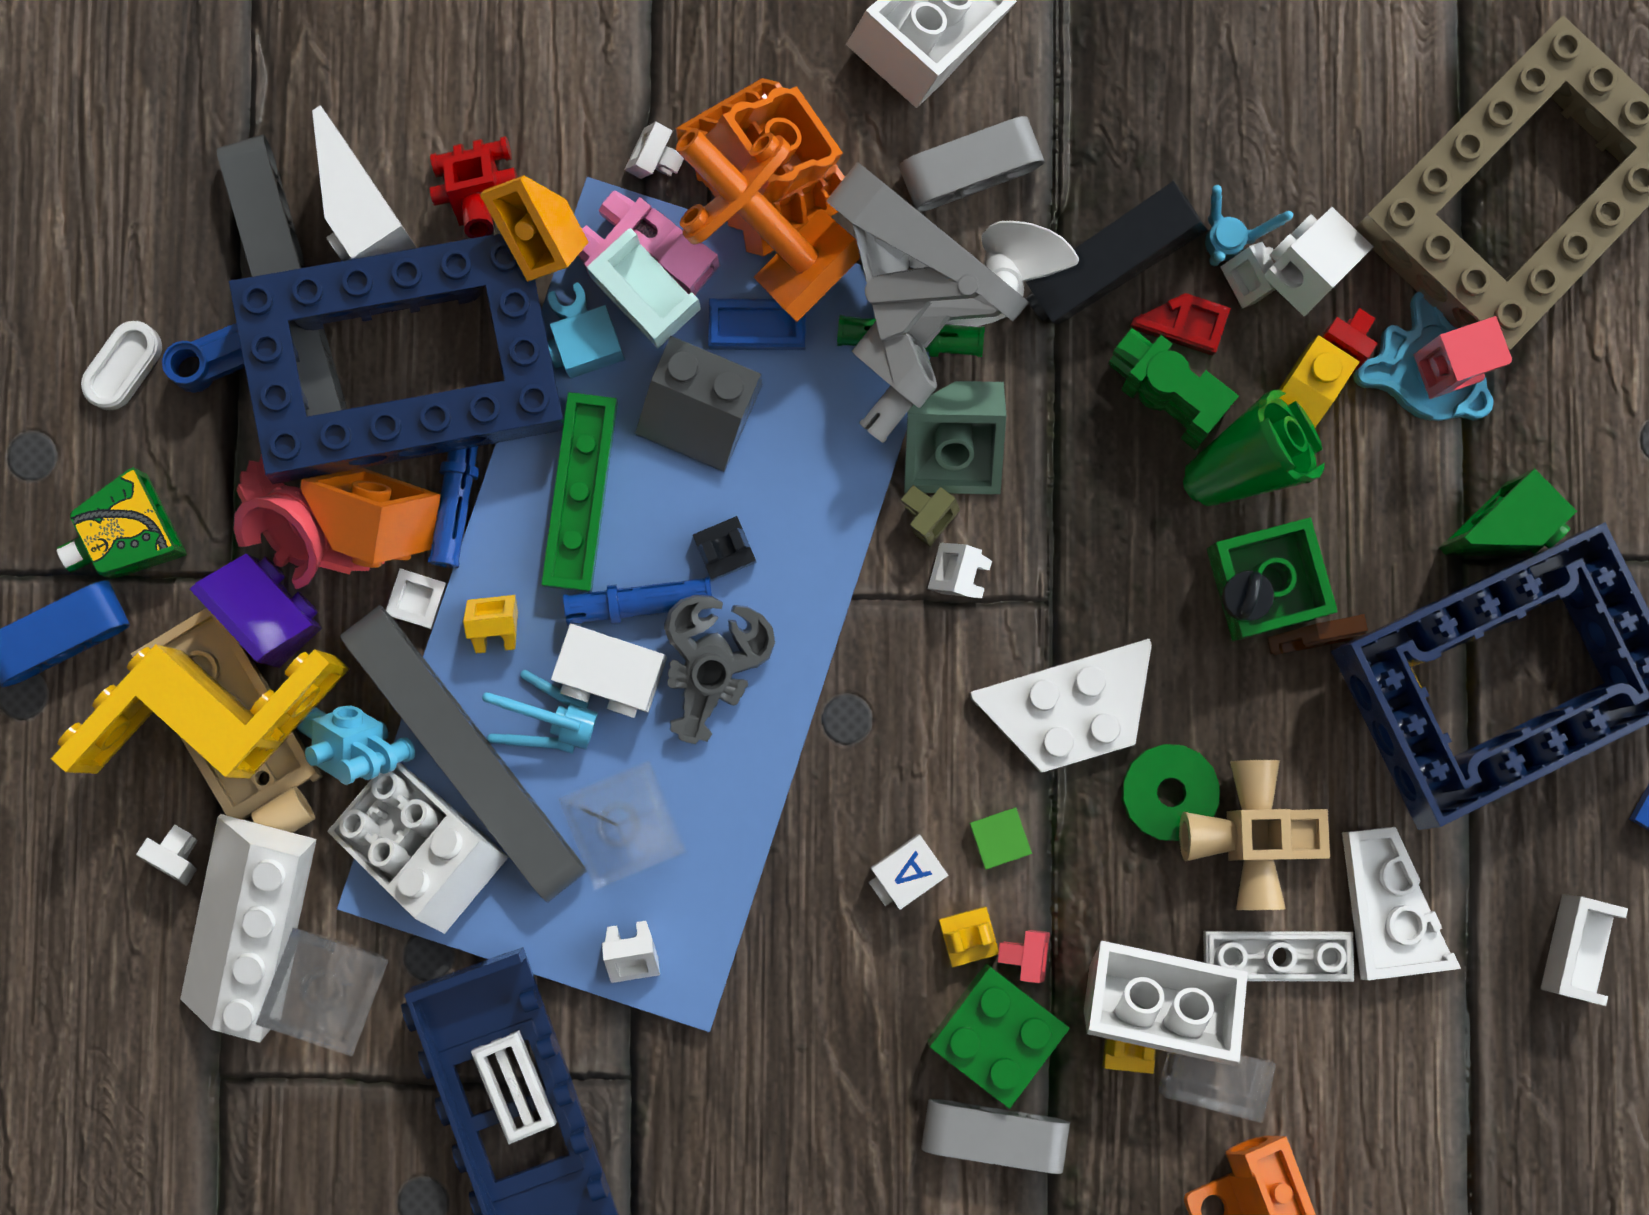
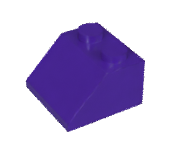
[190,553,322,668]

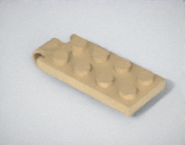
[131,608,323,833]

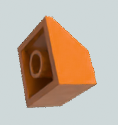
[300,468,441,568]

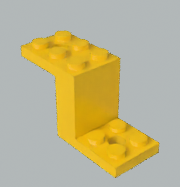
[51,644,350,779]

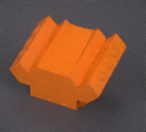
[676,78,845,257]

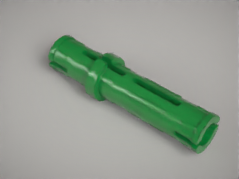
[837,314,985,358]

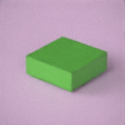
[969,807,1032,870]

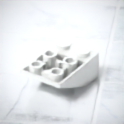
[327,762,509,934]

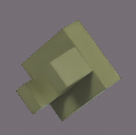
[901,485,960,547]

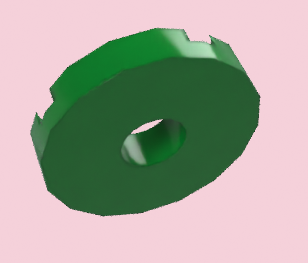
[1121,744,1220,841]

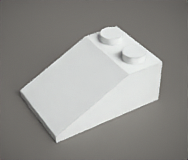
[846,0,1017,108]
[312,105,417,261]

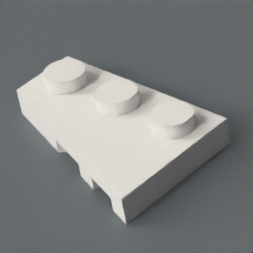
[1342,827,1461,980]

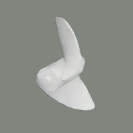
[946,221,1079,327]

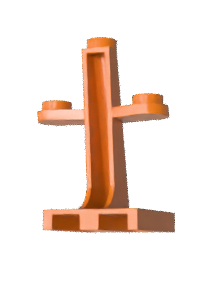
[676,128,860,322]

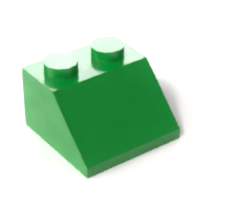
[1439,469,1577,556]

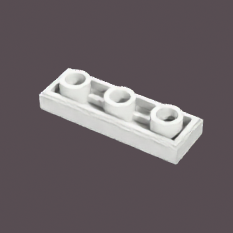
[1203,931,1354,982]

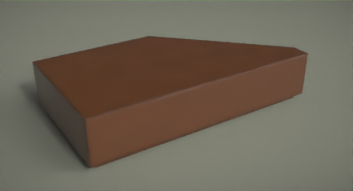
[1267,614,1368,656]

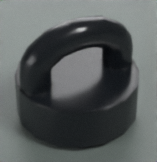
[1222,571,1274,622]

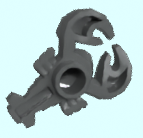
[664,595,775,744]

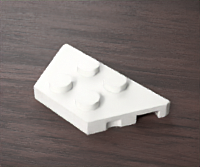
[969,639,1152,773]

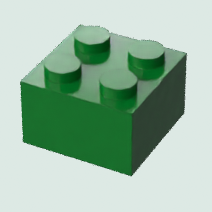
[1206,517,1338,642]
[927,963,1070,1109]

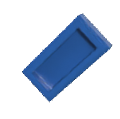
[708,298,806,350]

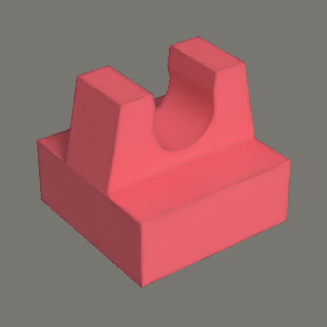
[998,930,1050,983]

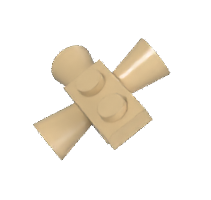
[1179,760,1330,910]

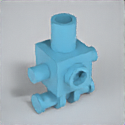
[297,705,415,785]

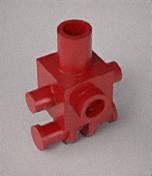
[429,136,518,239]

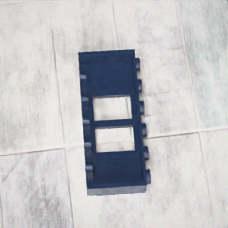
[401,947,619,1215]

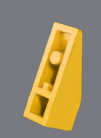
[1278,335,1360,428]

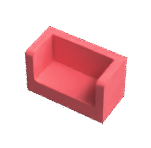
[1413,316,1512,399]

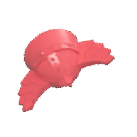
[234,454,385,589]

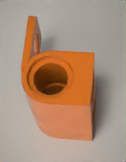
[1184,1135,1316,1215]

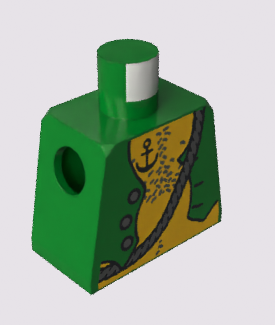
[57,467,187,579]

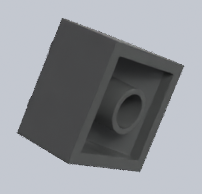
[635,336,763,472]

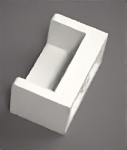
[1541,894,1628,1006]

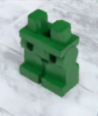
[1108,328,1239,450]

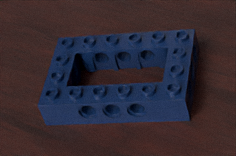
[229,233,563,484]
[1331,522,1649,830]

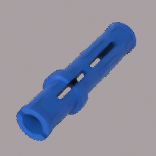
[427,446,479,568]
[563,577,712,626]

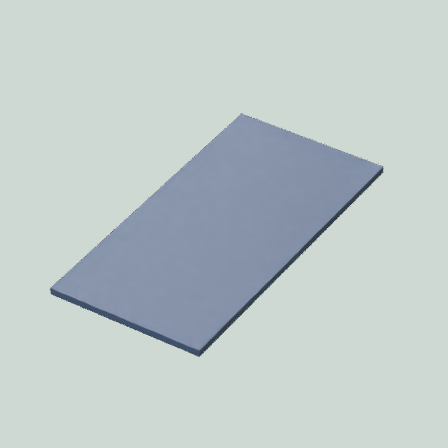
[337,177,930,1032]

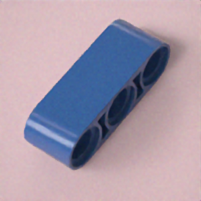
[0,580,130,687]

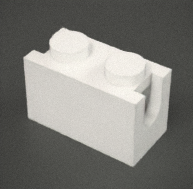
[1263,207,1374,317]
[551,623,667,718]

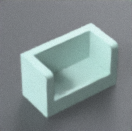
[587,228,701,349]

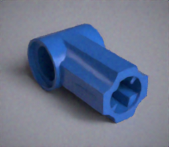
[162,323,245,393]

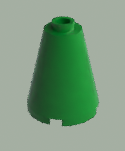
[1183,390,1325,507]

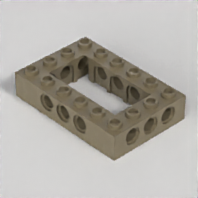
[1355,15,1649,350]

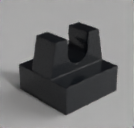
[692,516,757,581]

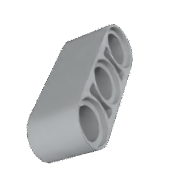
[899,116,1045,212]
[921,1099,1070,1174]

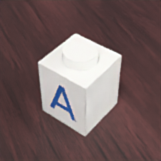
[869,834,949,909]

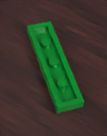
[541,392,618,592]

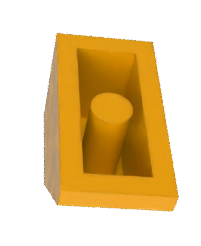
[480,175,589,282]

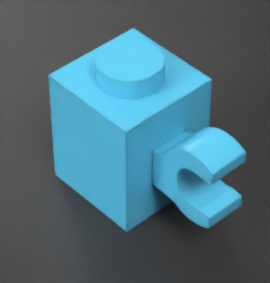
[547,282,625,379]

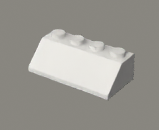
[180,814,317,1043]

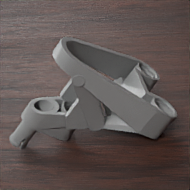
[826,162,1029,443]

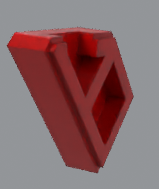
[1130,293,1231,356]

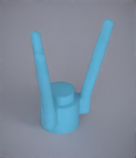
[1205,185,1293,266]
[482,670,598,754]

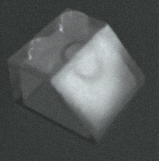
[255,927,388,1056]

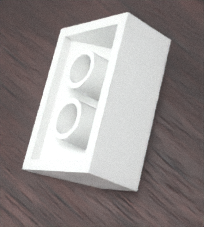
[1084,941,1248,1067]

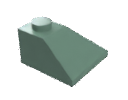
[904,381,1007,494]

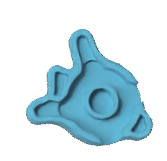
[1353,292,1494,421]

